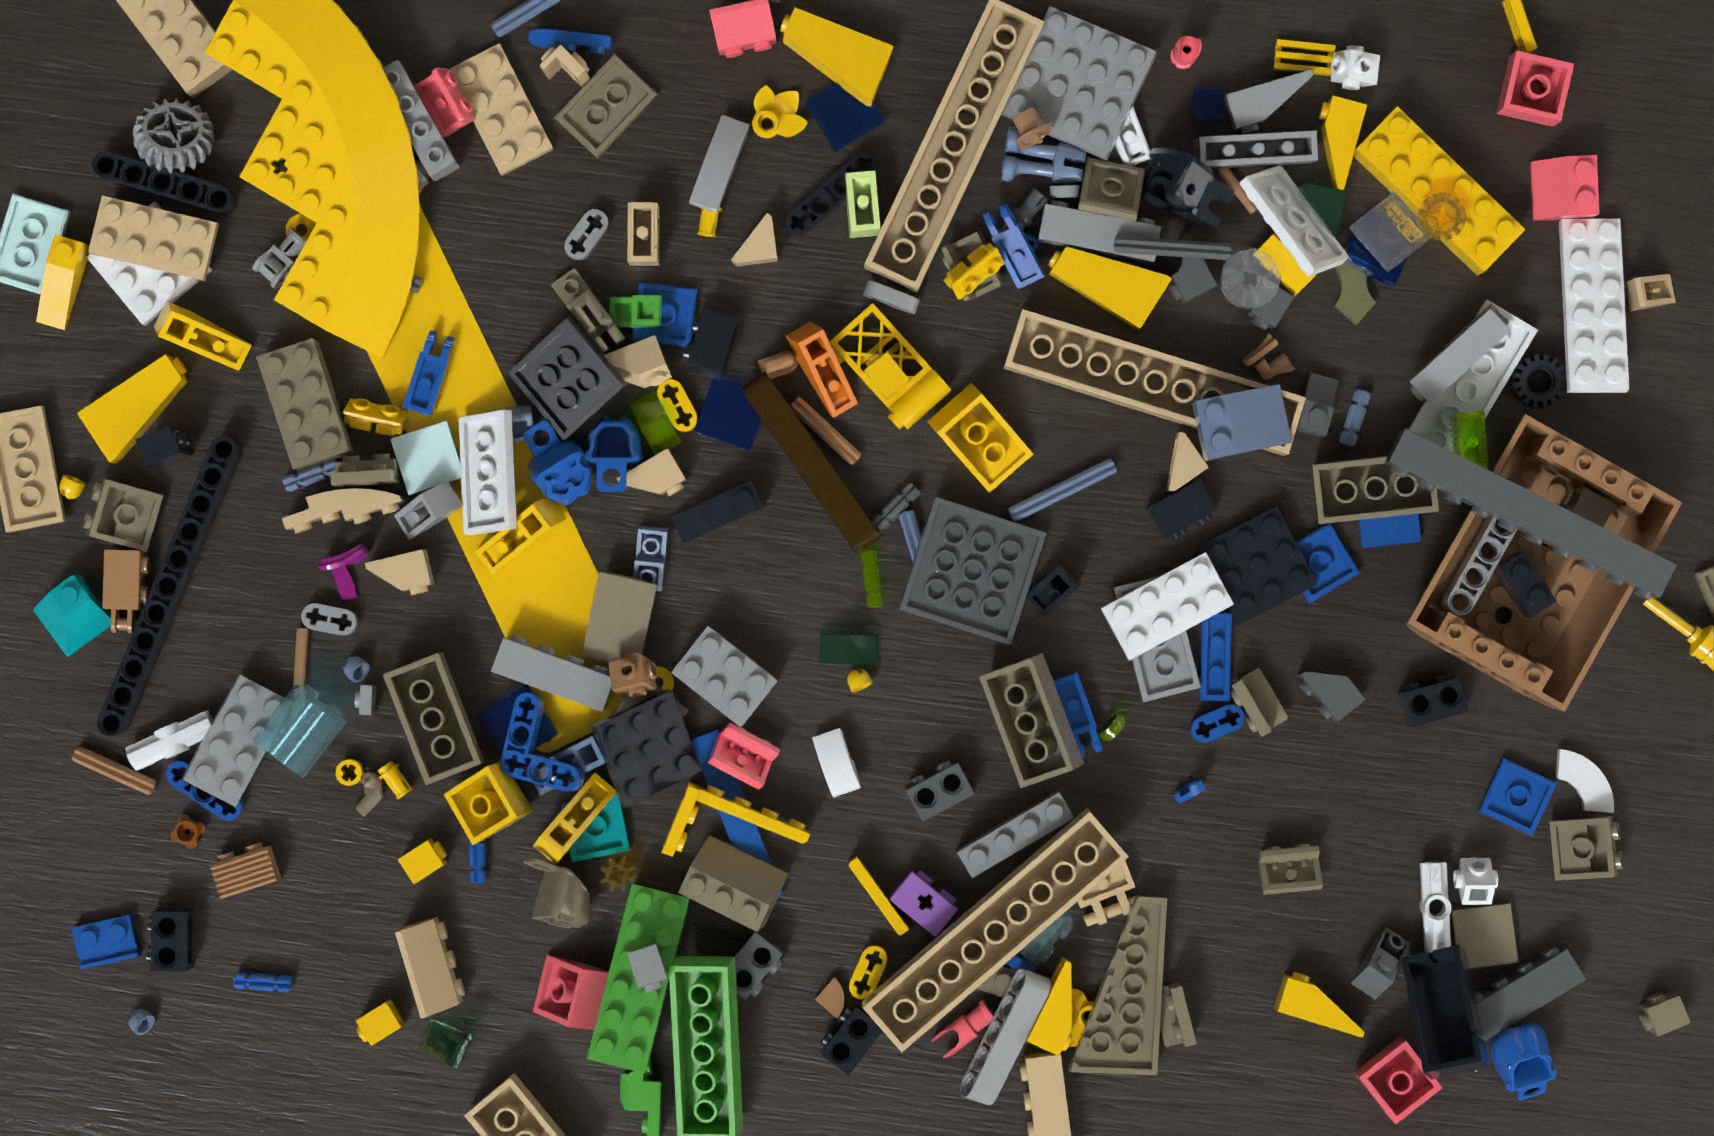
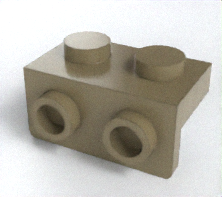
[941,231,1005,301]
[1230,668,1288,737]
[1258,843,1323,895]

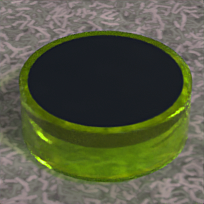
[1098,713,1126,742]

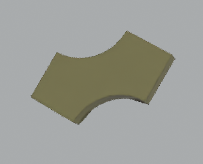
[1333,241,1376,325]

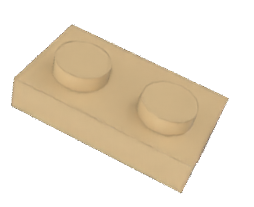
[540,45,590,87]

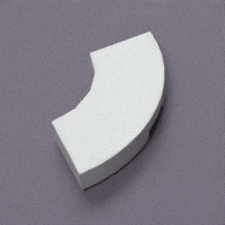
[1555,749,1614,813]

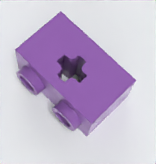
[889,870,958,937]

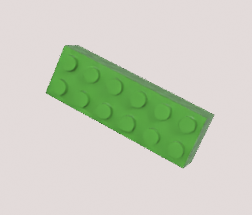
[587,884,690,1074]
[669,956,743,1136]

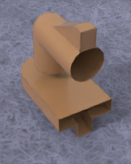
[1242,333,1295,380]
[757,351,798,380]

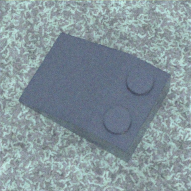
[1192,384,1292,461]

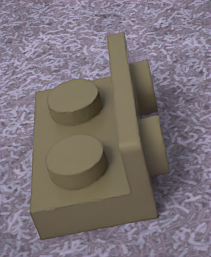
[1160,982,1197,1047]

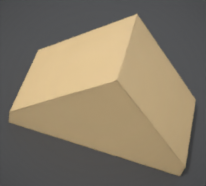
[731,213,778,267]
[1624,274,1676,312]
[1166,432,1209,492]

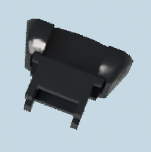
[1141,148,1235,228]

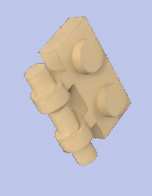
[1077,861,1135,927]

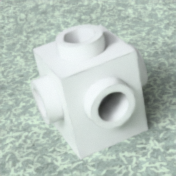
[1331,46,1380,90]
[1453,857,1498,905]

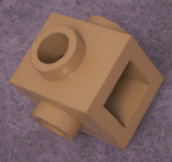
[608,653,658,698]

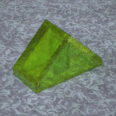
[629,391,682,455]

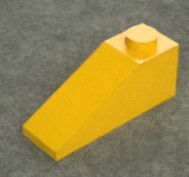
[1319,95,1367,194]
[36,234,89,331]
[154,301,252,371]
[475,497,567,575]
[533,773,616,865]
[1026,957,1072,1056]
[1274,972,1365,1038]

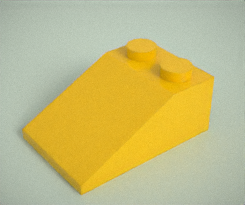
[927,383,1033,493]

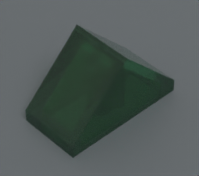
[1298,183,1346,236]
[819,634,879,665]
[420,1019,473,1069]

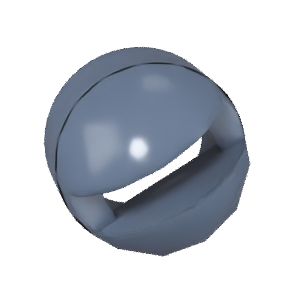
[343,656,370,683]
[128,1009,155,1035]

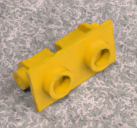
[943,243,1005,300]
[343,398,408,437]

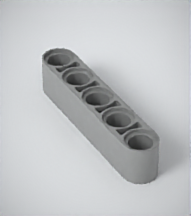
[1441,485,1530,616]
[960,969,1051,1105]

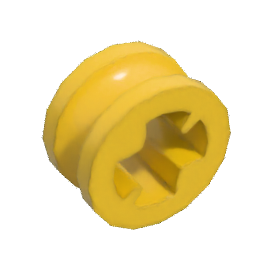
[336,759,364,786]

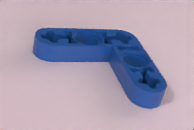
[500,693,584,791]

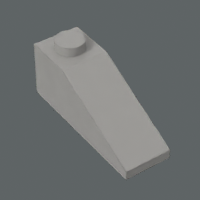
[1223,69,1313,135]

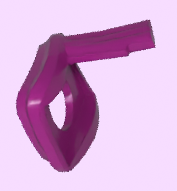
[318,543,369,600]

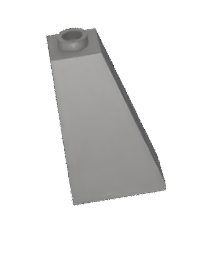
[1410,303,1511,403]

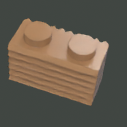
[210,842,282,899]

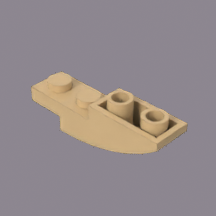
[282,488,405,533]

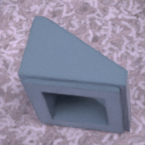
[502,404,536,443]

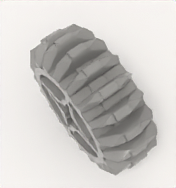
[133,97,214,174]

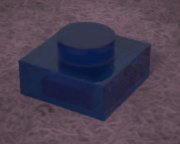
[1192,89,1224,121]

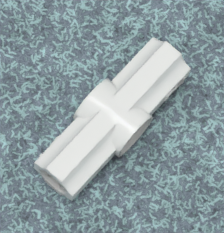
[125,711,214,771]
[1419,862,1451,952]

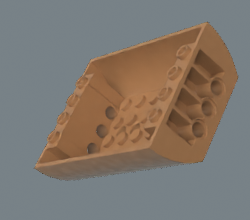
[1406,414,1682,712]

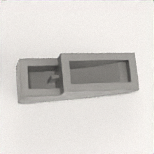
[689,115,750,213]

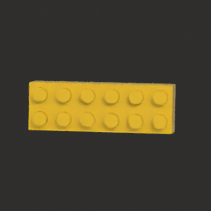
[1353,106,1525,276]

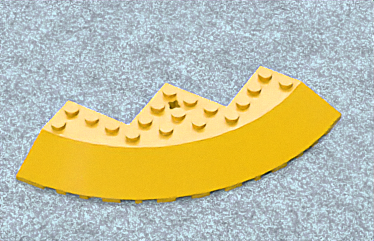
[204,0,421,358]

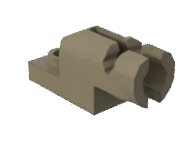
[551,268,625,354]

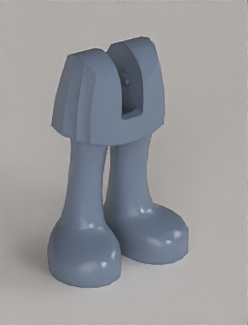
[1001,126,1087,184]

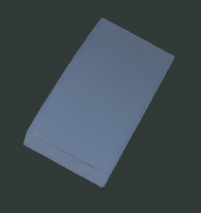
[633,525,668,591]

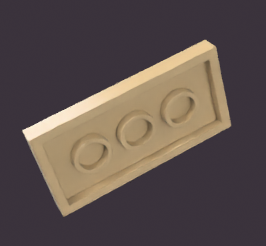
[448,43,554,176]
[88,195,219,281]
[0,405,66,533]

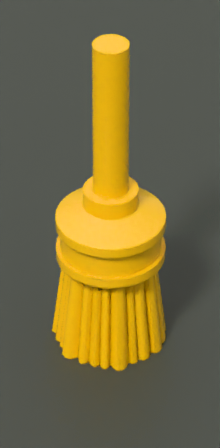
[1642,597,1714,671]

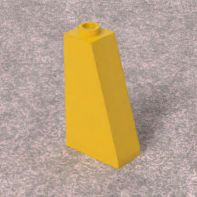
[780,7,894,107]
[1048,246,1172,331]
[77,354,188,464]

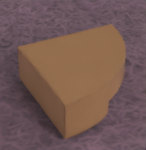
[815,976,844,1019]

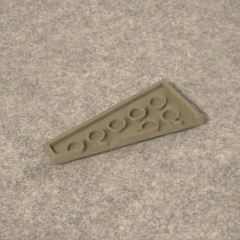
[1068,895,1167,1075]

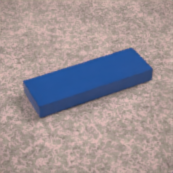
[1199,612,1232,701]

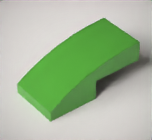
[609,295,662,328]

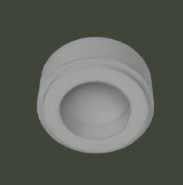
[1050,185,1080,198]

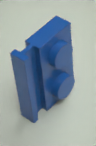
[71,914,141,970]

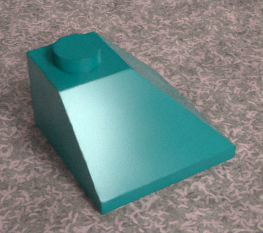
[33,575,111,657]

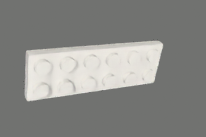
[1559,219,1629,393]
[1408,300,1538,457]

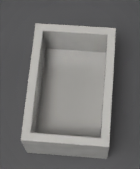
[671,626,778,727]

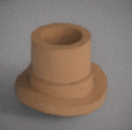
[1013,107,1054,149]

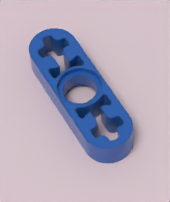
[166,760,244,821]

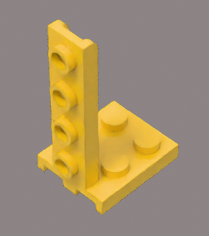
[662,782,810,857]

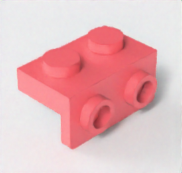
[414,68,475,137]
[708,723,780,790]

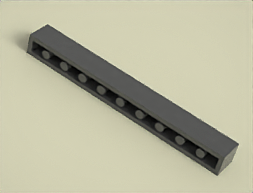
[1384,429,1677,600]

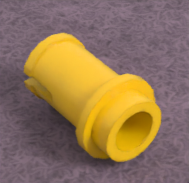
[697,207,723,237]
[378,760,413,799]

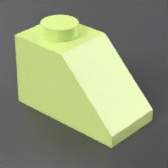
[845,171,881,238]

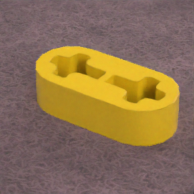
[657,379,698,432]
[849,944,887,999]

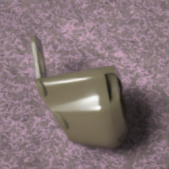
[523,859,591,929]

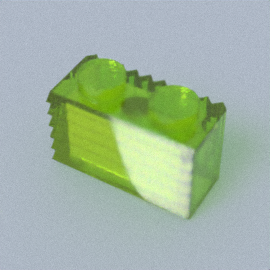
[1449,411,1489,470]

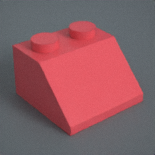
[710,0,777,58]
[1530,155,1599,221]
[533,955,609,1030]

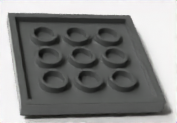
[898,497,1047,645]

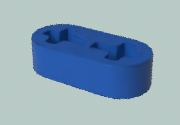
[1189,704,1244,743]

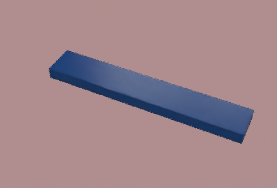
[691,729,784,896]

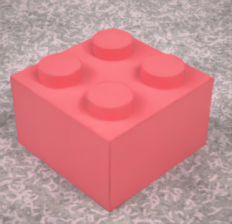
[1496,50,1574,127]
[1354,1036,1442,1124]

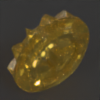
[1418,193,1466,241]

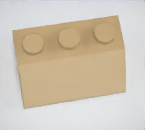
[395,917,465,1019]

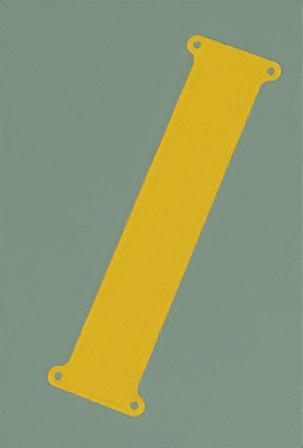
[285,160,674,753]

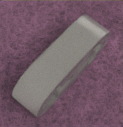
[564,209,609,261]
[863,281,920,315]
[301,603,359,635]

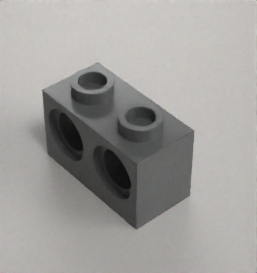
[905,760,974,822]
[734,931,784,1000]

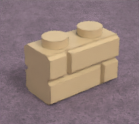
[627,202,659,266]

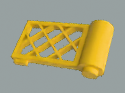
[829,303,951,430]

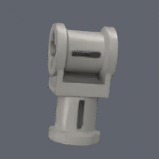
[252,228,307,289]

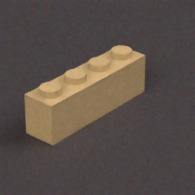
[1019,1052,1071,1136]

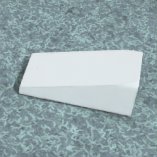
[1115,107,1150,166]

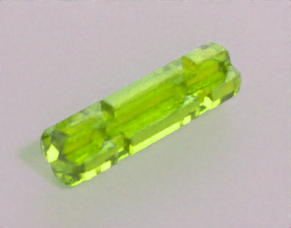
[861,550,883,608]

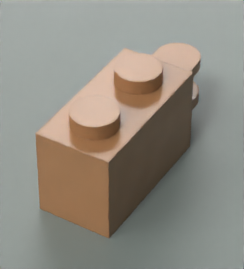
[102,550,151,633]

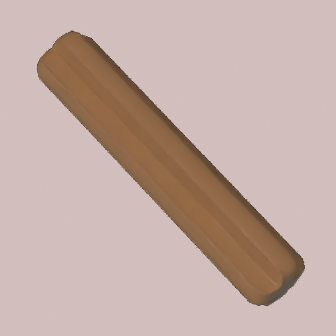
[790,397,861,465]
[72,747,157,795]

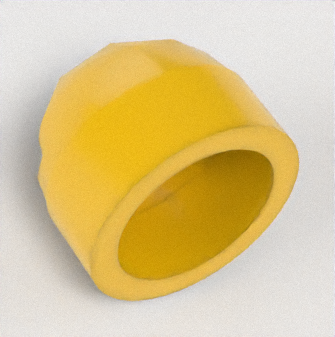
[59,475,86,499]
[847,668,873,693]

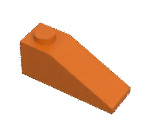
[786,321,858,418]

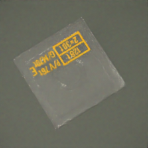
[1349,192,1433,272]

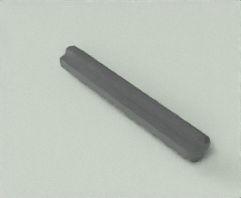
[1114,236,1232,260]

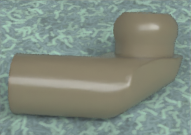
[354,772,383,817]

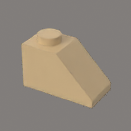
[604,335,672,388]
[616,448,687,497]
[365,549,435,595]

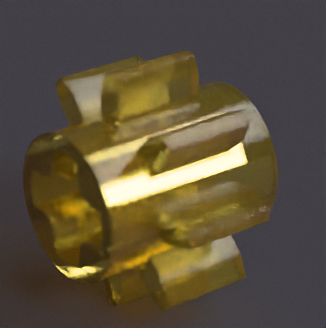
[600,856,636,892]

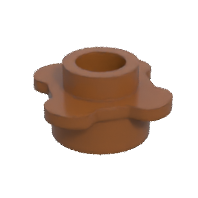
[170,815,205,849]

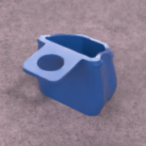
[585,416,643,492]
[523,420,592,505]
[1489,1023,1557,1101]

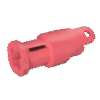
[1170,36,1202,69]
[931,999,995,1059]

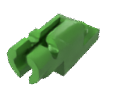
[620,1057,663,1136]

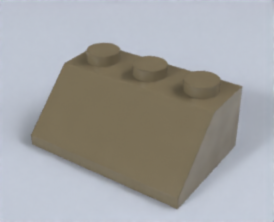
[678,835,789,932]

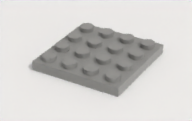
[1002,6,1157,160]

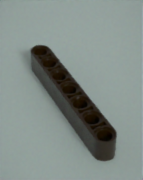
[740,372,881,555]

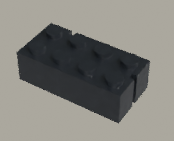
[1401,945,1490,1080]

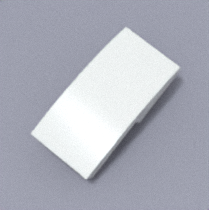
[812,728,861,797]

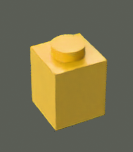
[864,352,910,401]
[398,838,447,884]
[356,999,406,1046]

